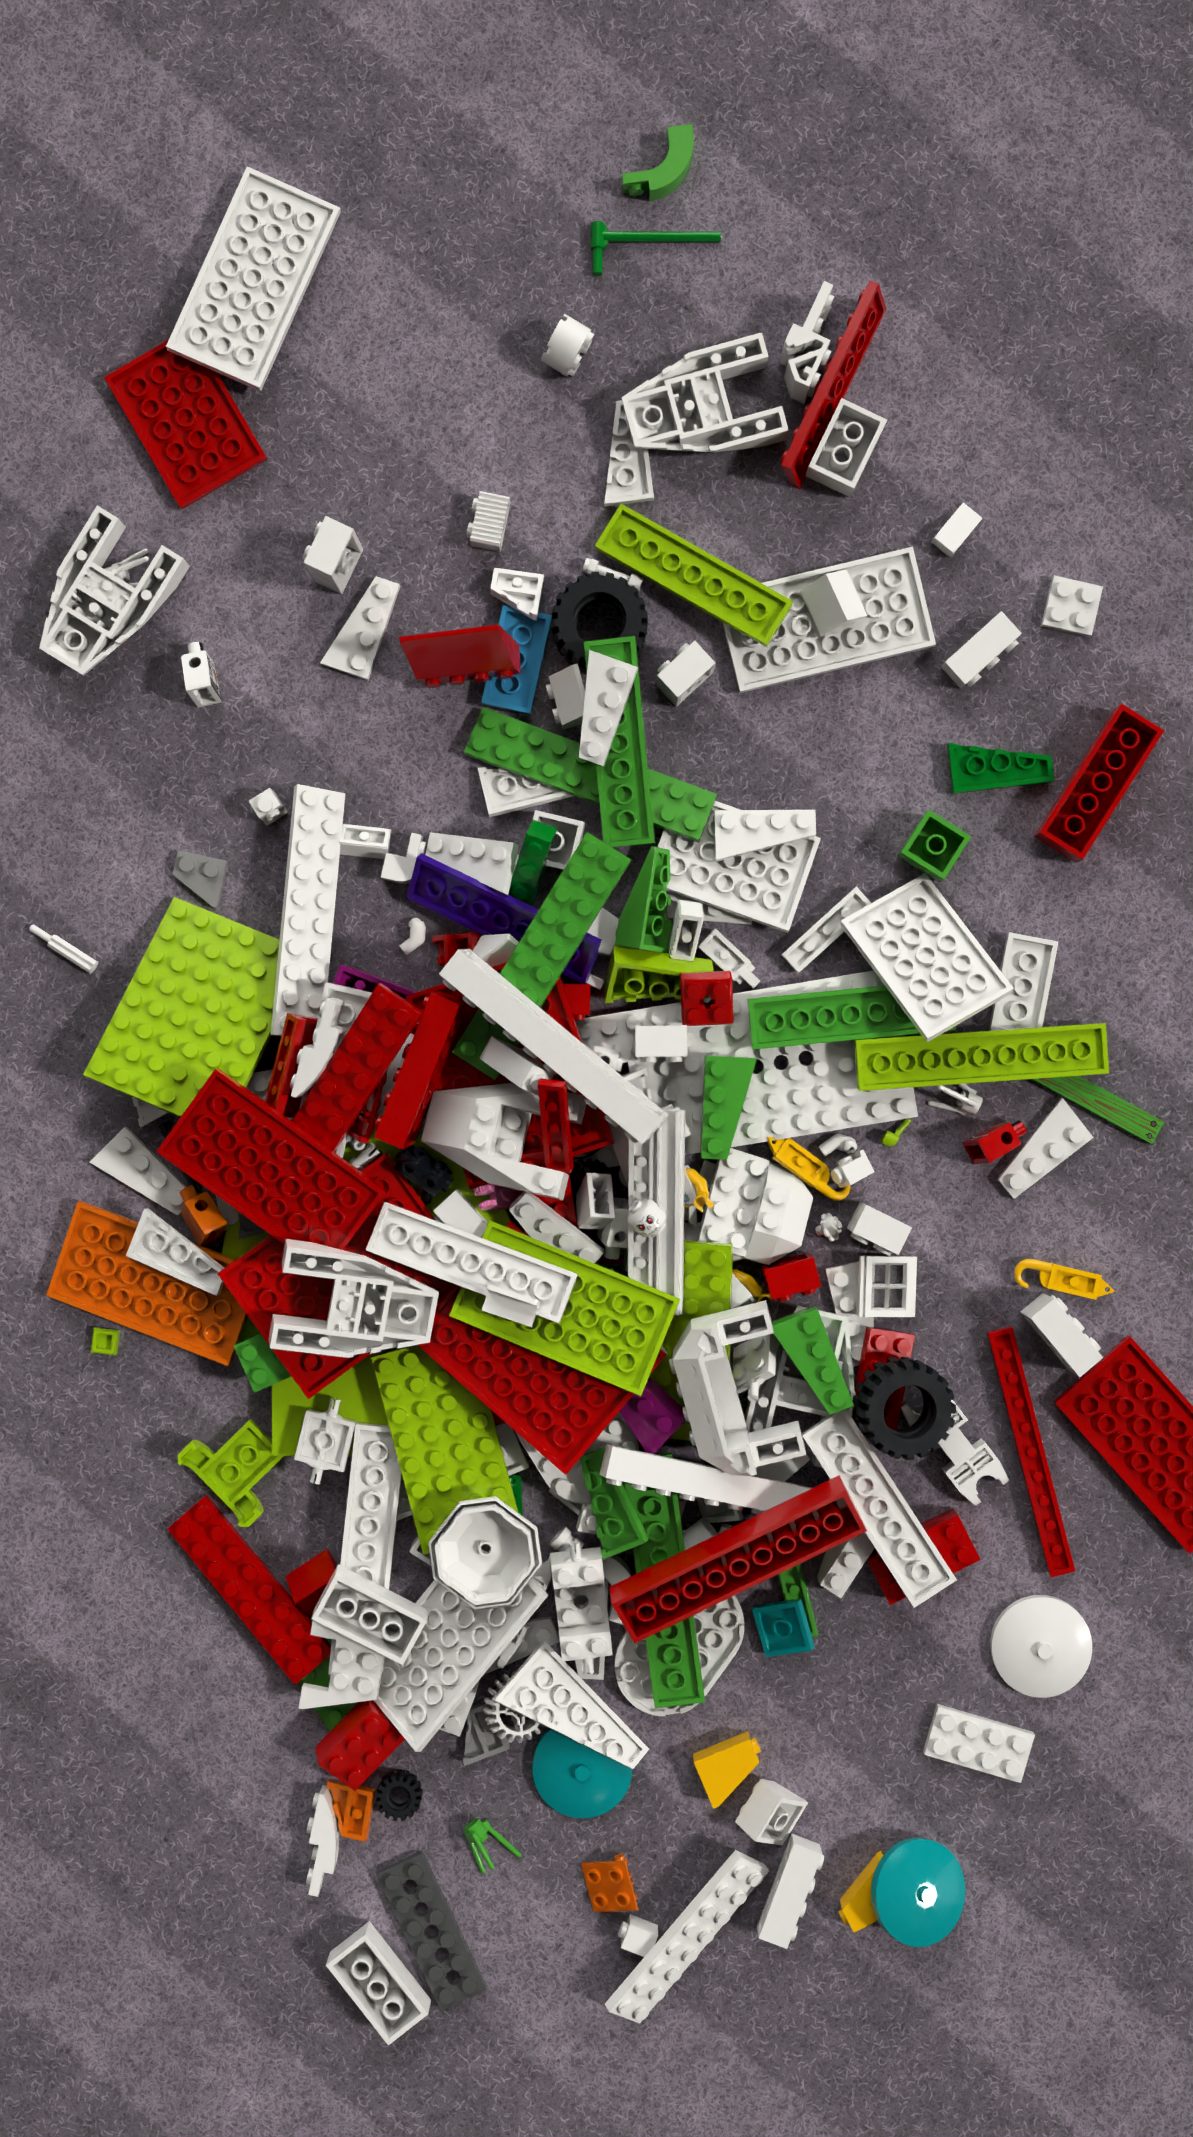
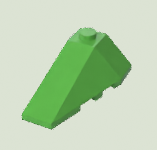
[615,846,672,953]

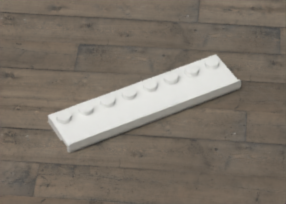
[628,1110,685,1316]

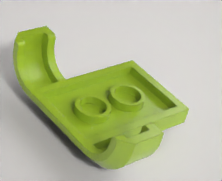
[178,1419,284,1527]

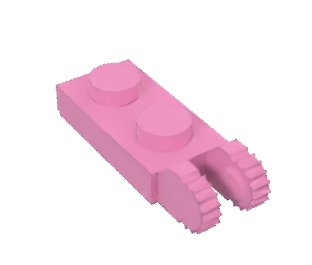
[474,1184,520,1211]

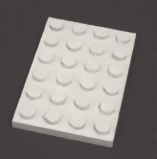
[658,801,821,933]
[840,873,1014,1042]

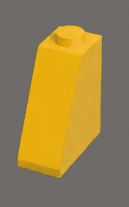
[693,1731,761,1809]
[838,1851,883,1933]

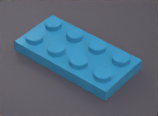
[481,605,552,716]

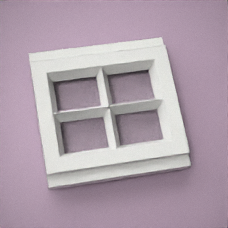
[857,1255,917,1317]

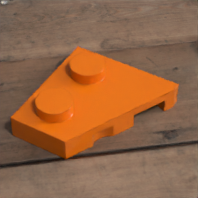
[327,1779,376,1842]

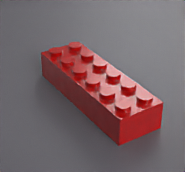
[1033,703,1165,863]
[374,991,469,1149]

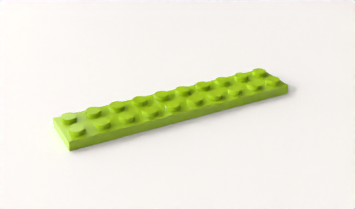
[854,1023,1109,1091]

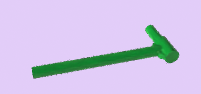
[591,221,721,276]

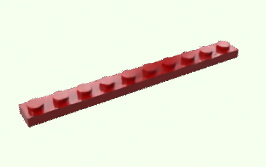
[987,1326,1075,1577]

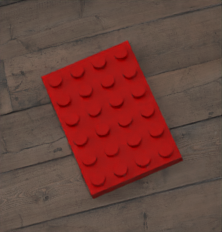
[104,339,268,510]

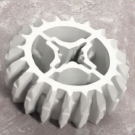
[483,1671,544,1743]

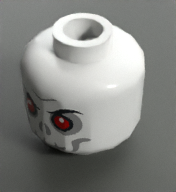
[627,1199,666,1237]

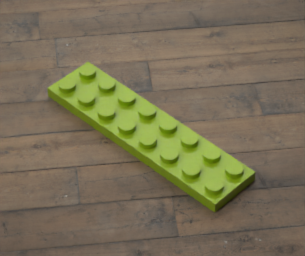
[595,504,793,647]

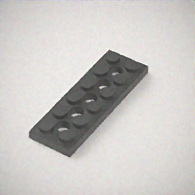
[377,1850,487,2011]

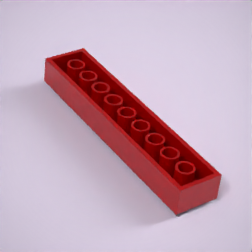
[609,1475,867,1644]

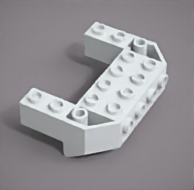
[669,1300,806,1476]

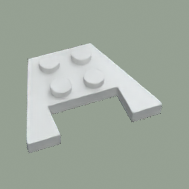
[298,1620,385,1709]

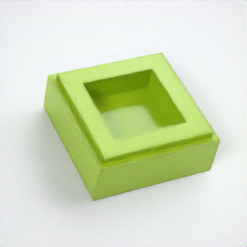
[91,1327,120,1355]

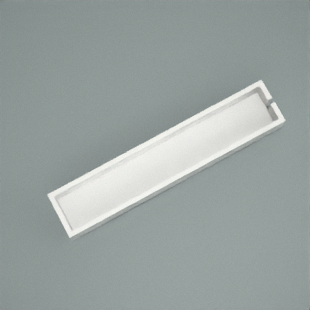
[439,949,668,1144]

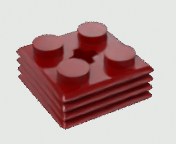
[680,971,733,1026]

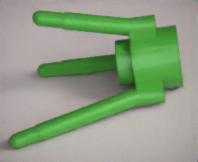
[463,1818,521,1874]

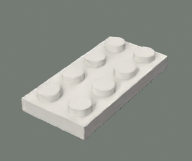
[988,932,1058,1031]
[696,1148,770,1258]
[923,1704,1035,1783]

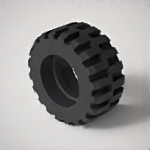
[551,572,648,673]
[852,1357,956,1460]

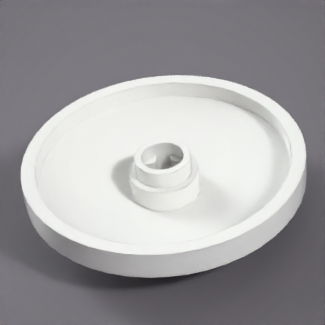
[990,1595,1092,1698]

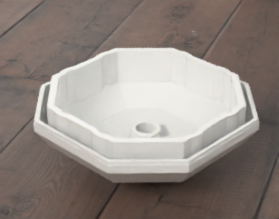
[428,1496,542,1609]

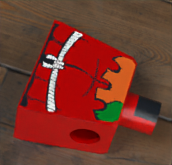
[962,1120,1027,1164]

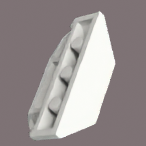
[744,1162,813,1265]

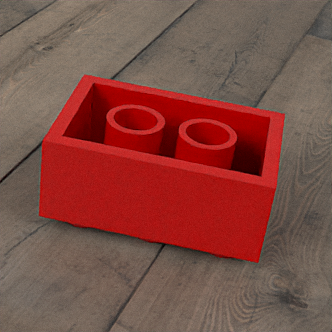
[315,1700,405,1791]

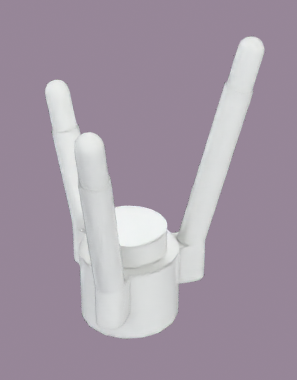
[105,549,149,588]
[928,1084,983,1116]

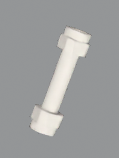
[582,558,644,593]

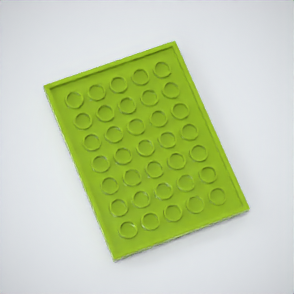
[83,897,280,1117]

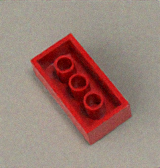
[867,1508,981,1605]

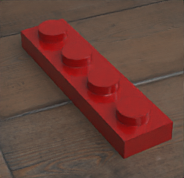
[537,1079,574,1173]

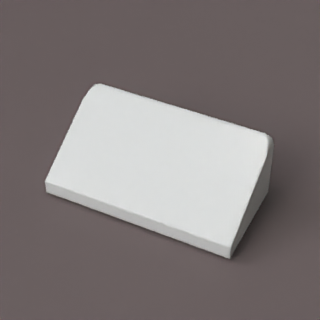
[339,824,391,859]

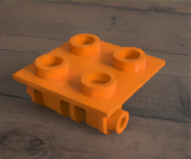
[581,1854,638,1912]

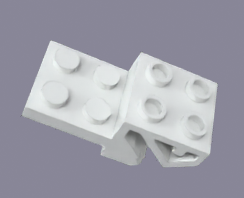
[780,281,835,404]

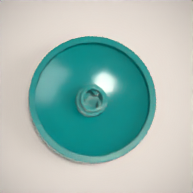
[532,1728,632,1818]
[871,1837,965,1947]

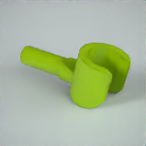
[880,1118,911,1147]

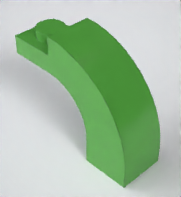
[622,124,694,201]

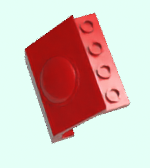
[265,1013,387,1143]

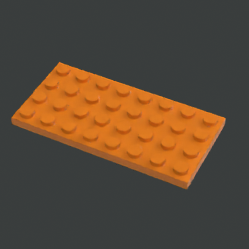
[46,1201,248,1366]

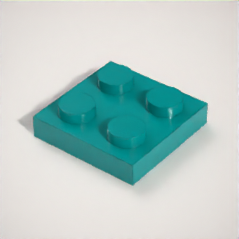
[752,1598,815,1657]

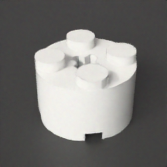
[541,314,594,377]

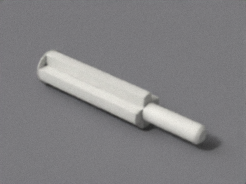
[29,925,99,974]

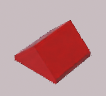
[285,1548,338,1618]

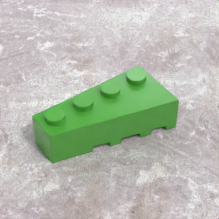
[700,1056,757,1160]

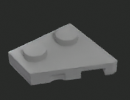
[173,850,228,908]

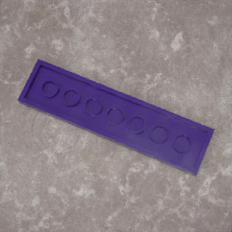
[406,853,602,984]

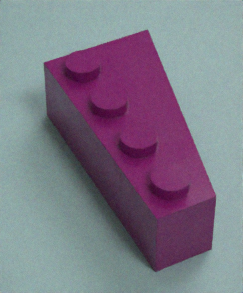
[619,1376,685,1454]

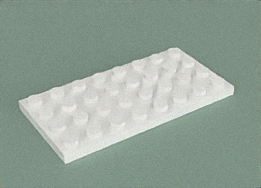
[166,167,341,392]
[722,547,936,693]
[374,1544,548,1752]

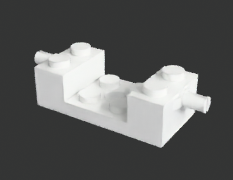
[550,1540,613,1675]

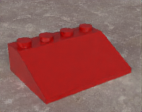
[399,624,521,688]

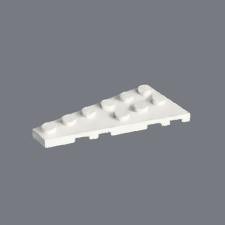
[492,1641,649,1769]

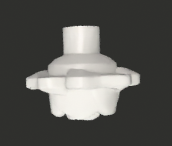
[815,1213,842,1242]

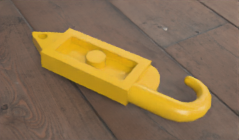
[767,1137,851,1201]
[1014,1259,1114,1300]

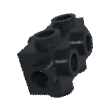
[393,1145,454,1204]

